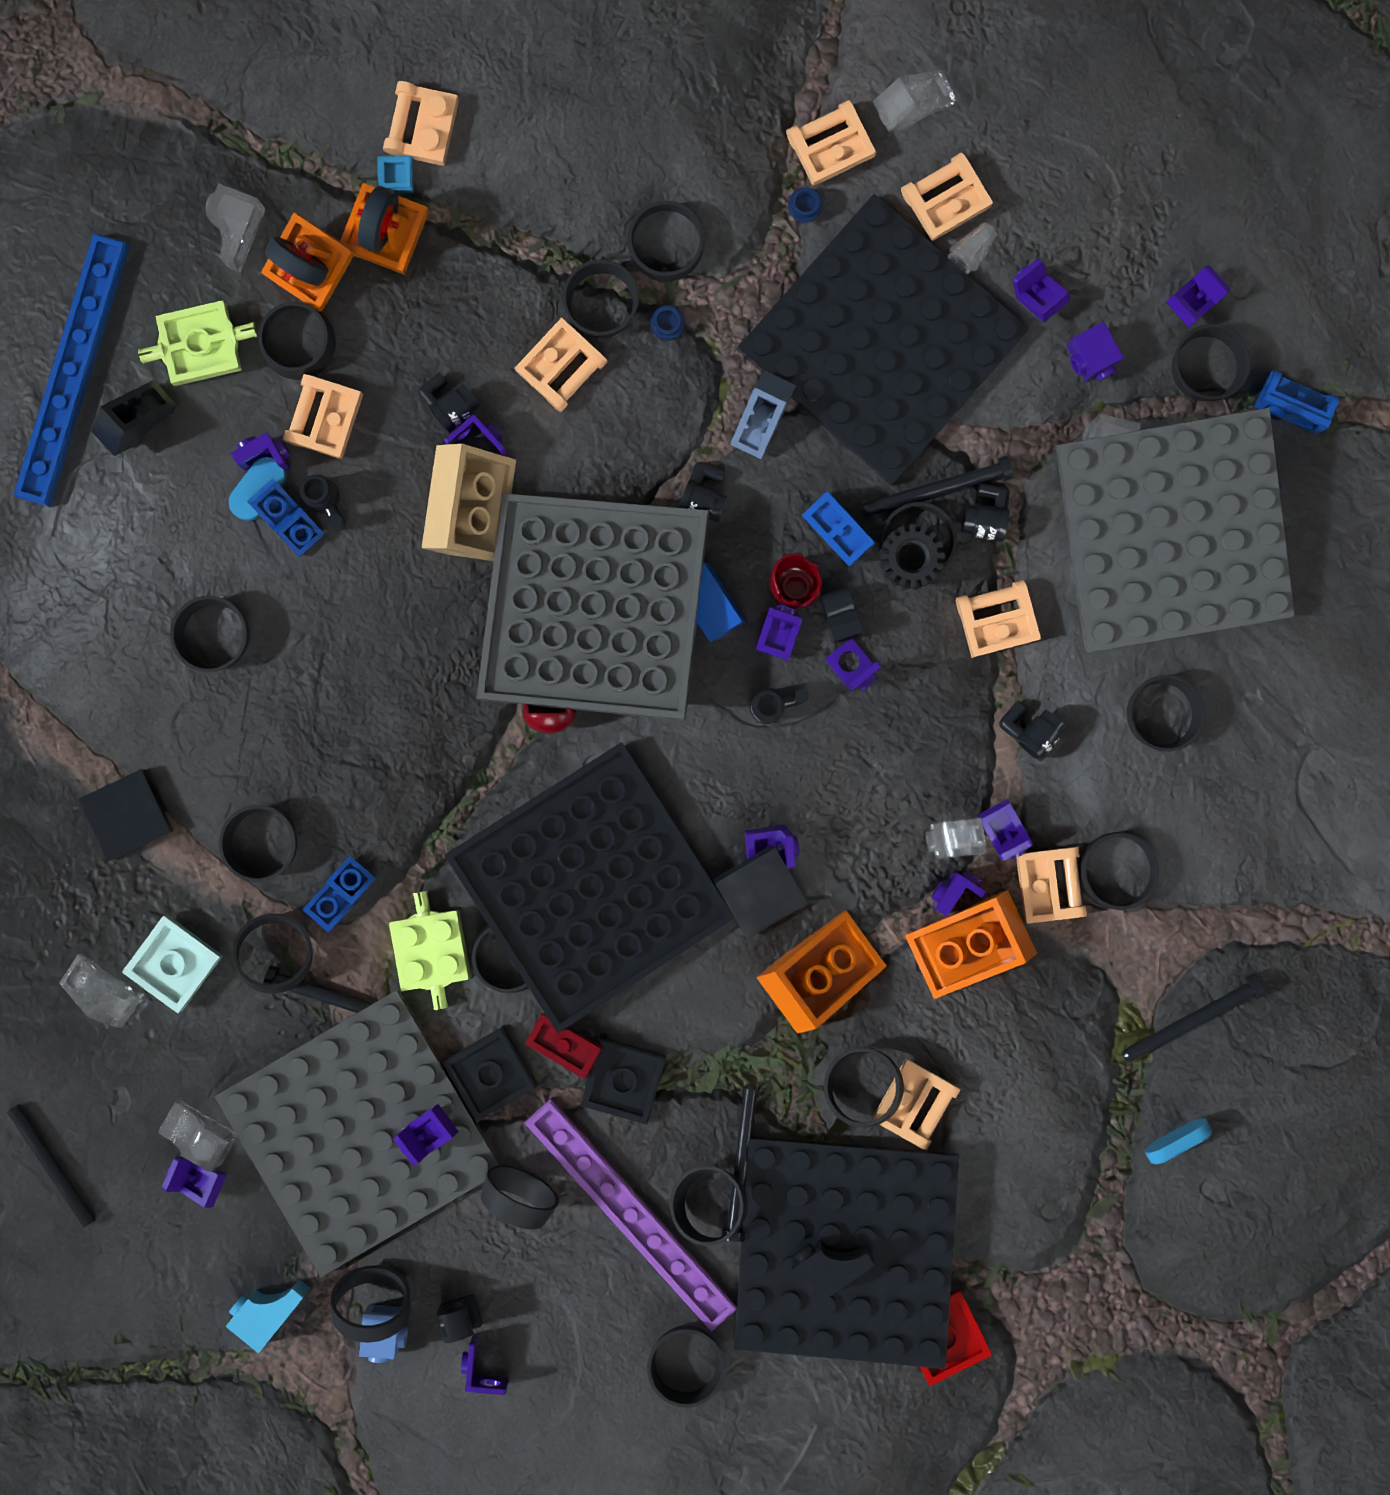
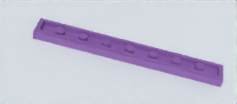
[525,1098,737,1332]

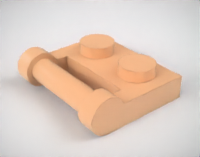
[383,81,459,166]
[786,100,876,186]
[901,153,993,242]
[515,317,608,412]
[282,374,363,460]
[956,580,1041,658]
[1016,847,1087,924]
[872,1058,961,1151]

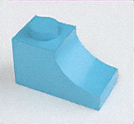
[226,1280,310,1353]

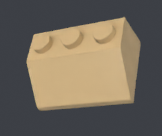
[422,444,516,561]

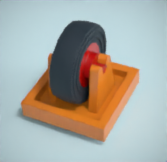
[340,183,429,275]
[261,212,356,312]

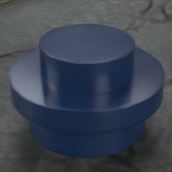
[788,187,823,223]
[650,305,685,341]

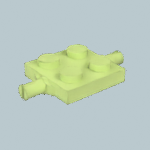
[138,300,258,386]
[389,891,471,1010]

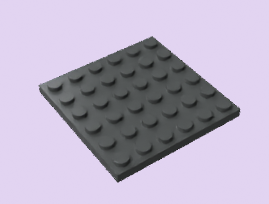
[1056,408,1295,653]
[476,493,709,721]
[214,989,501,1278]

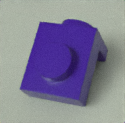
[1013,258,1070,323]
[1166,265,1230,327]
[230,432,291,471]
[755,605,803,661]
[977,799,1033,861]
[744,825,799,869]
[931,871,987,916]
[394,1103,459,1166]
[162,1156,227,1208]

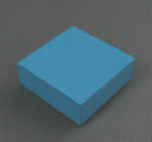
[377,155,414,194]

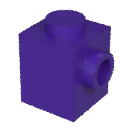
[1066,322,1123,382]

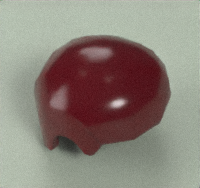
[769,552,823,609]
[523,704,576,735]

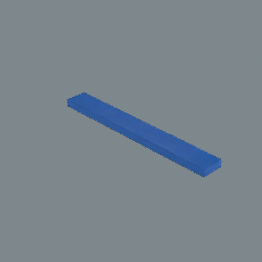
[13,233,130,507]

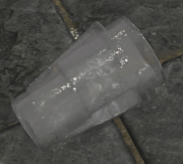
[948,223,997,274]

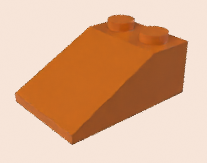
[905,890,1038,999]
[756,910,886,1034]

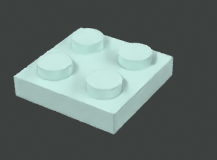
[122,915,223,1013]

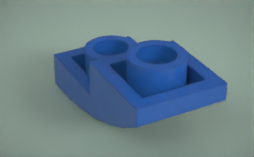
[247,478,324,557]
[302,856,376,933]

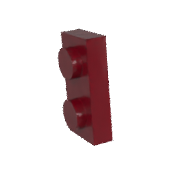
[525,1012,604,1079]

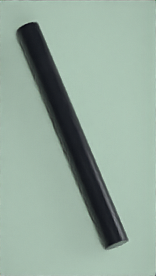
[7,1104,96,1228]

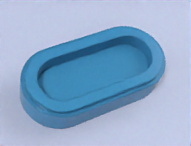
[229,457,287,521]
[1144,1118,1212,1164]

